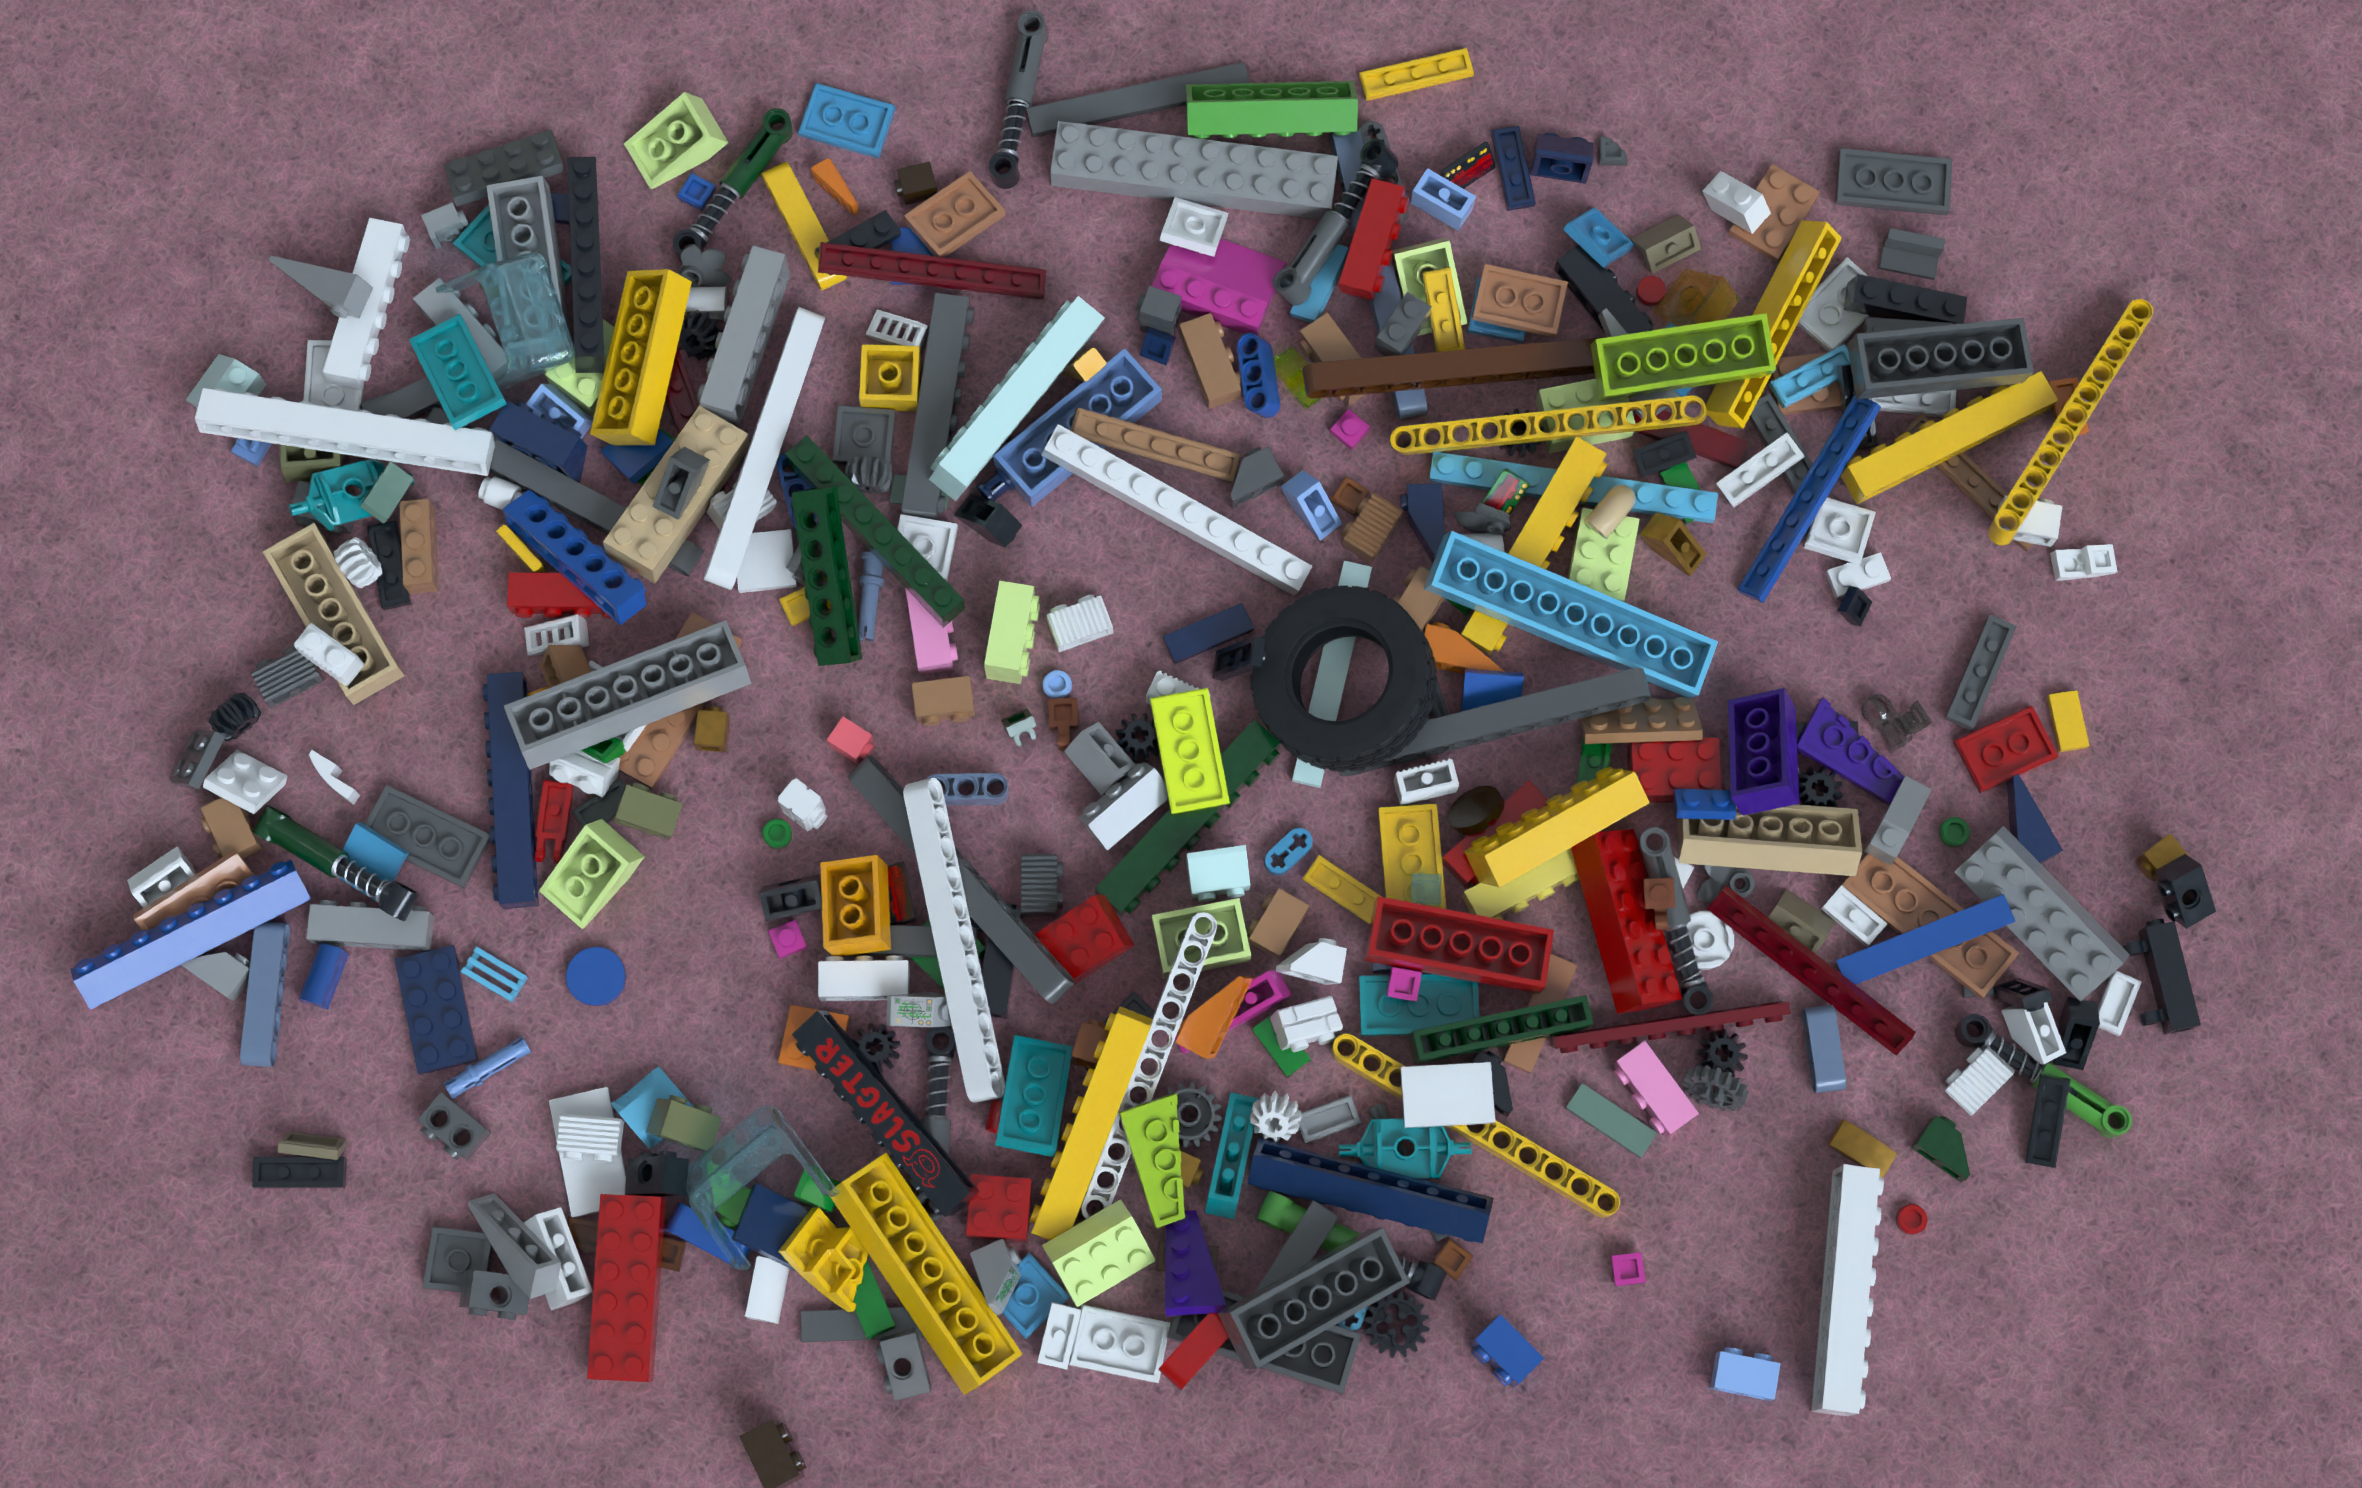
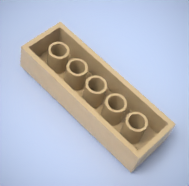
[603,406,750,583]
[263,523,405,705]
[1676,805,1862,876]

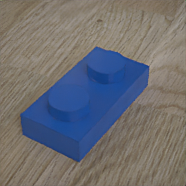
[1673,789,1737,820]

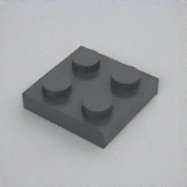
[833,406,896,465]
[171,729,226,790]
[423,1227,493,1293]

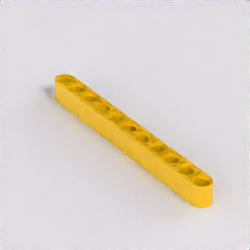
[1988,299,2154,545]
[1390,396,1707,455]
[1332,1034,1620,1218]

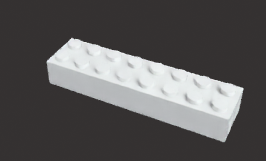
[1811,1164,1884,1416]

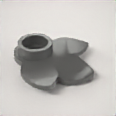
[678,244,732,287]
[1454,503,1511,535]
[1697,865,1755,903]

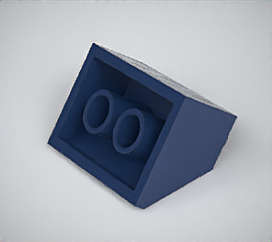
[489,400,587,482]

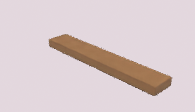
[1070,408,1241,482]
[1901,413,2033,552]

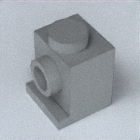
[421,202,469,249]

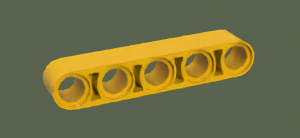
[761,161,847,291]

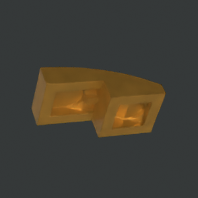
[1827,1119,1897,1178]

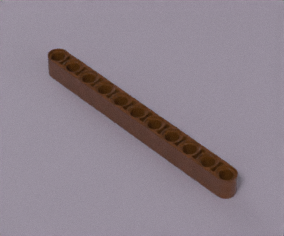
[1302,338,1600,399]

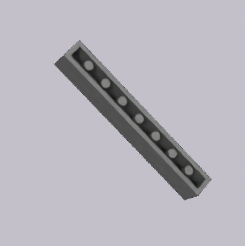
[902,293,975,520]

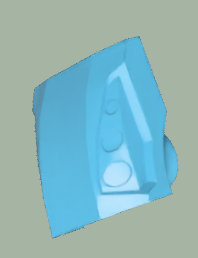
[610,1066,694,1150]

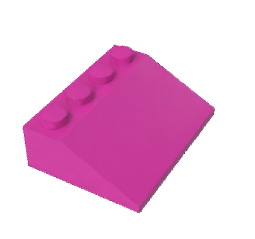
[1152,239,1286,336]

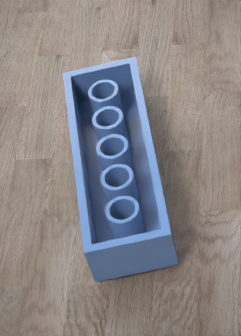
[993,348,1162,508]

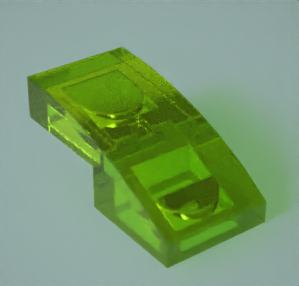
[1274,346,1322,410]

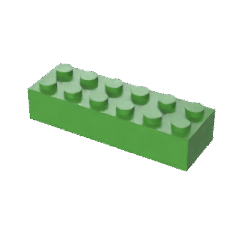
[1186,81,1358,139]

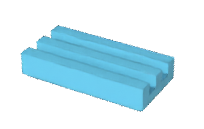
[460,946,528,1003]

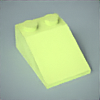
[624,92,729,189]
[1392,237,1468,336]
[545,319,614,417]
[539,819,645,929]

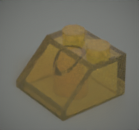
[1653,269,1740,327]

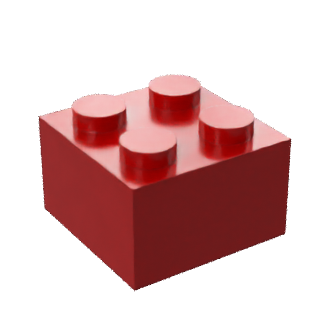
[966,1174,1033,1243]

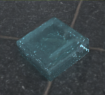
[1411,873,1441,905]

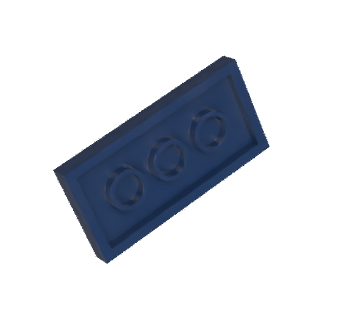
[395,945,478,1075]

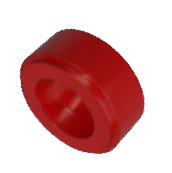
[1636,276,1666,306]
[1896,1204,1928,1235]

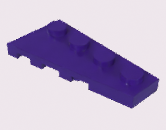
[1797,697,1905,806]
[1165,1210,1227,1316]

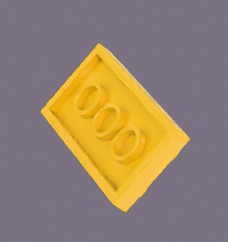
[1378,804,1446,909]

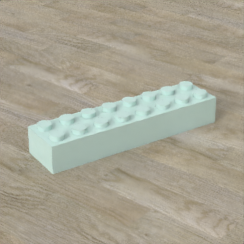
[929,296,1105,501]

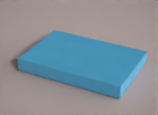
[798,83,896,159]

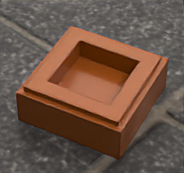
[1330,476,1370,516]
[1431,1239,1473,1281]

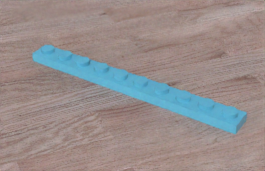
[1429,452,1718,523]

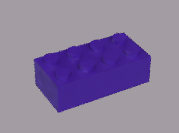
[1728,688,1799,816]

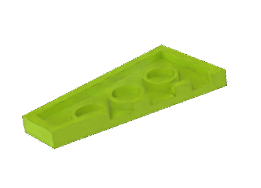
[1118,1093,1185,1228]

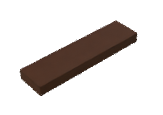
[567,1216,687,1272]

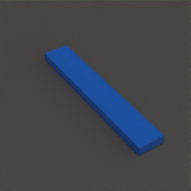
[1836,894,2016,985]

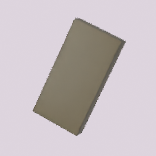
[278,1131,346,1160]

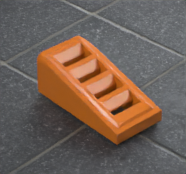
[810,158,859,216]

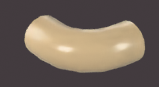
[1584,485,1636,539]

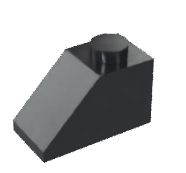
[954,493,1023,548]
[2054,997,2100,1070]
[1472,1051,1513,1117]

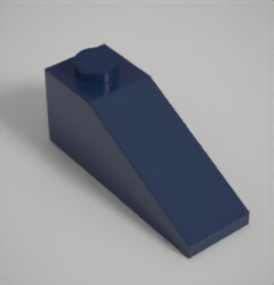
[1400,483,1445,564]
[2007,774,2063,864]

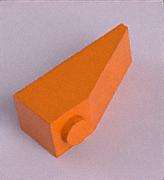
[1424,622,1505,675]
[1175,976,1253,1059]

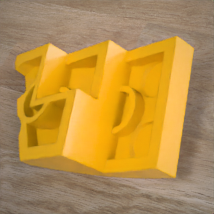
[778,1207,868,1312]

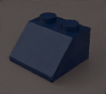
[1531,133,1594,184]

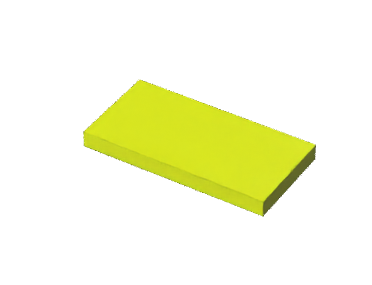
[1150,688,1230,815]

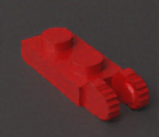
[535,780,574,864]

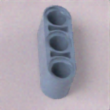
[926,773,1009,806]
[1802,1005,1846,1093]

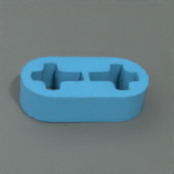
[1264,828,1313,876]

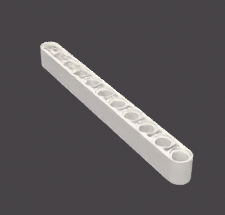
[704,306,825,590]
[903,778,1005,1103]
[1081,912,1217,1219]

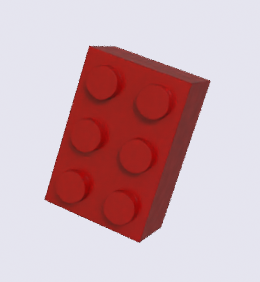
[1627,738,1722,803]
[1034,895,1135,987]

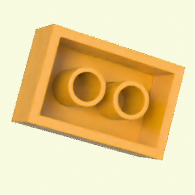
[820,855,891,957]

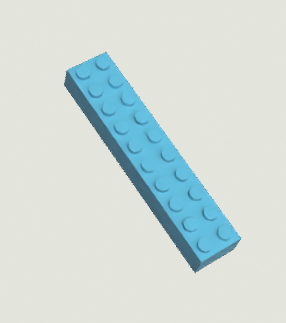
[1423,531,1718,698]

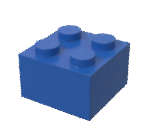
[1470,1314,1544,1388]

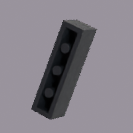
[1554,245,1653,334]
[1843,274,1967,324]

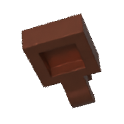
[1048,698,1079,751]
[1644,877,1676,930]

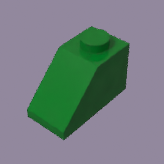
[794,1167,841,1214]

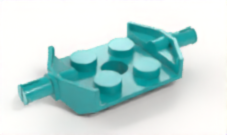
[288,459,414,531]
[1339,1119,1472,1180]

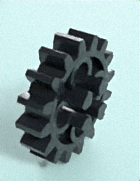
[1363,1291,1430,1358]

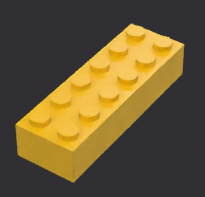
[590,269,692,446]
[1464,767,1650,887]

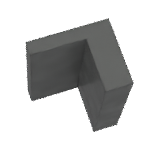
[1879,228,1945,280]

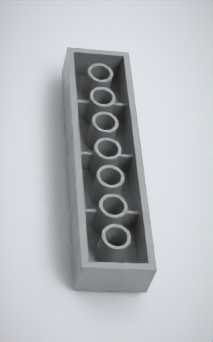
[504,620,751,770]

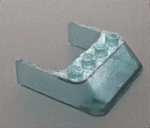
[435,252,574,391]
[686,1105,839,1270]

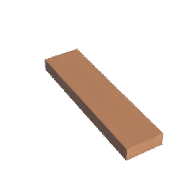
[1503,954,1578,1074]

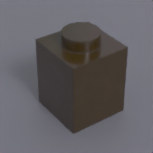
[894,161,938,205]

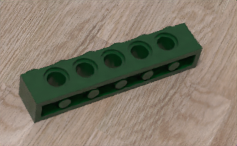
[791,486,863,666]
[1408,995,1594,1065]

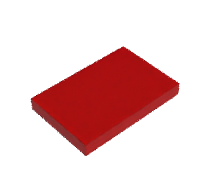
[1953,705,2059,794]

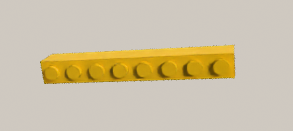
[1706,220,1842,429]
[1840,371,2058,505]
[1461,437,1608,655]
[1029,1006,1154,1240]

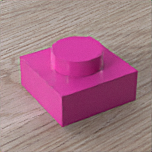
[1330,409,1370,450]
[768,919,807,959]
[1386,966,1422,1002]
[1610,1252,1646,1287]

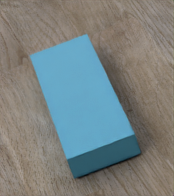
[1290,244,1349,323]
[1769,344,1850,409]

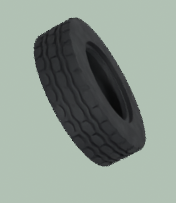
[1251,585,1438,772]

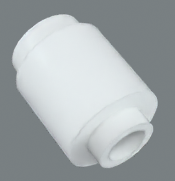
[478,476,523,510]

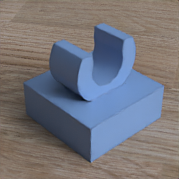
[231,438,272,467]

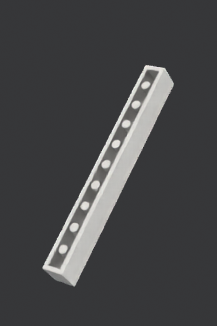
[195,388,495,476]
[1041,424,1312,596]

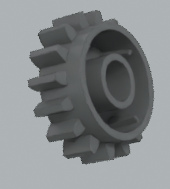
[1167,1082,1222,1149]

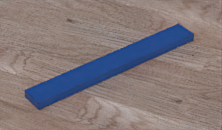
[1737,395,1881,603]

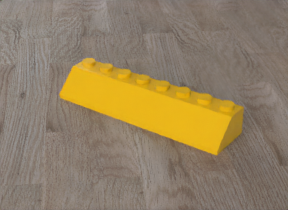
[828,1153,1023,1395]

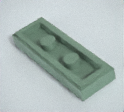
[1565,1083,1657,1159]

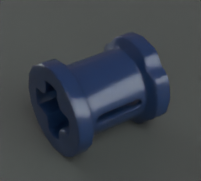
[976,468,1015,502]

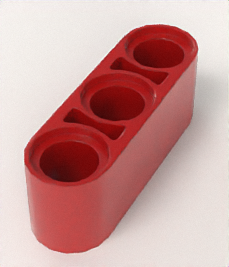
[1158,1313,1229,1391]

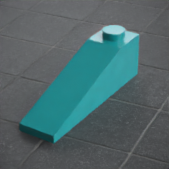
[1205,1092,1260,1220]

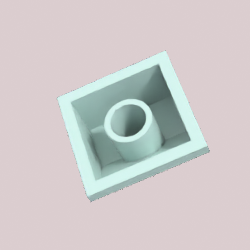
[186,354,266,408]
[1186,845,1250,902]

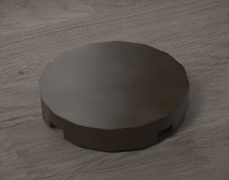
[1448,785,1504,835]

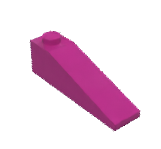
[1175,970,1292,1054]

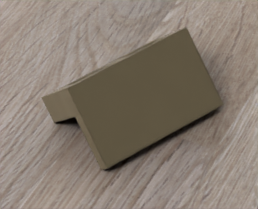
[1630,214,1701,274]
[1768,889,1836,954]

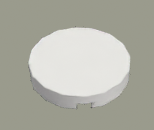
[1687,911,1734,970]

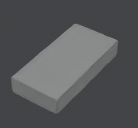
[1299,1095,1361,1144]

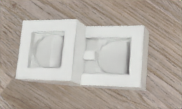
[2050,544,2118,581]
[309,750,360,805]

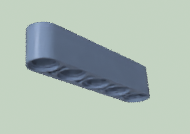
[240,922,290,1067]

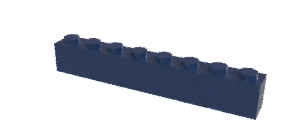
[482,671,539,909]
[1248,1138,1494,1244]

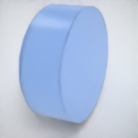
[1043,670,1072,699]

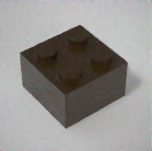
[739,1419,807,1488]

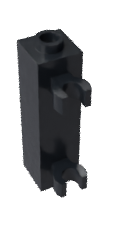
[970,903,1022,1019]
[2122,919,2201,1035]

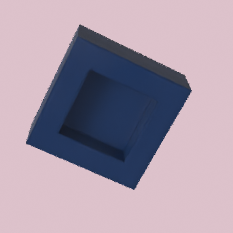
[1140,327,1176,365]

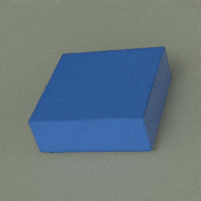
[677,173,716,211]

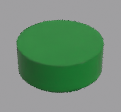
[1939,817,1970,848]
[762,819,792,849]

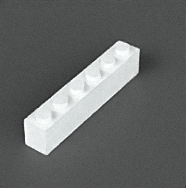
[323,218,410,390]

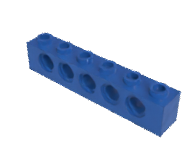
[503,489,647,625]

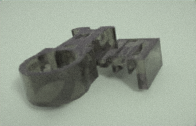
[1861,694,1932,753]

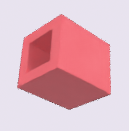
[827,716,875,765]

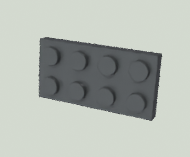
[444,130,565,206]
[1835,148,1952,216]
[365,785,491,889]

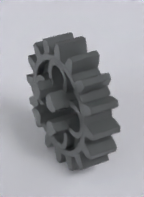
[1682,1065,1749,1111]

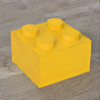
[859,345,921,412]

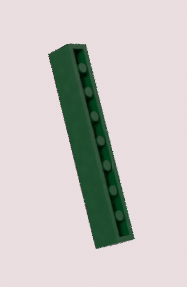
[785,435,965,628]
[1095,719,1280,917]

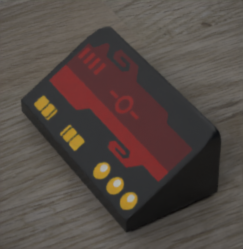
[1440,142,1495,189]
[888,861,916,925]

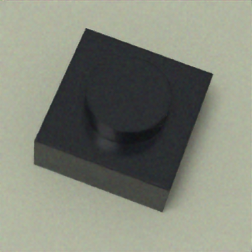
[1837,586,1872,627]

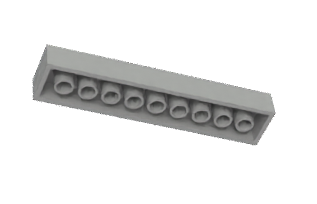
[1050,121,1338,220]

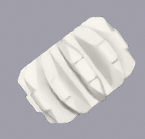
[334,537,382,588]
[1250,1090,1302,1143]

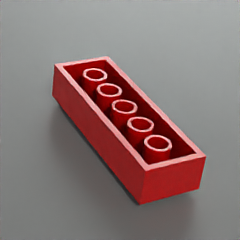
[1571,829,1682,1014]
[1364,896,1554,994]
[587,1194,666,1382]

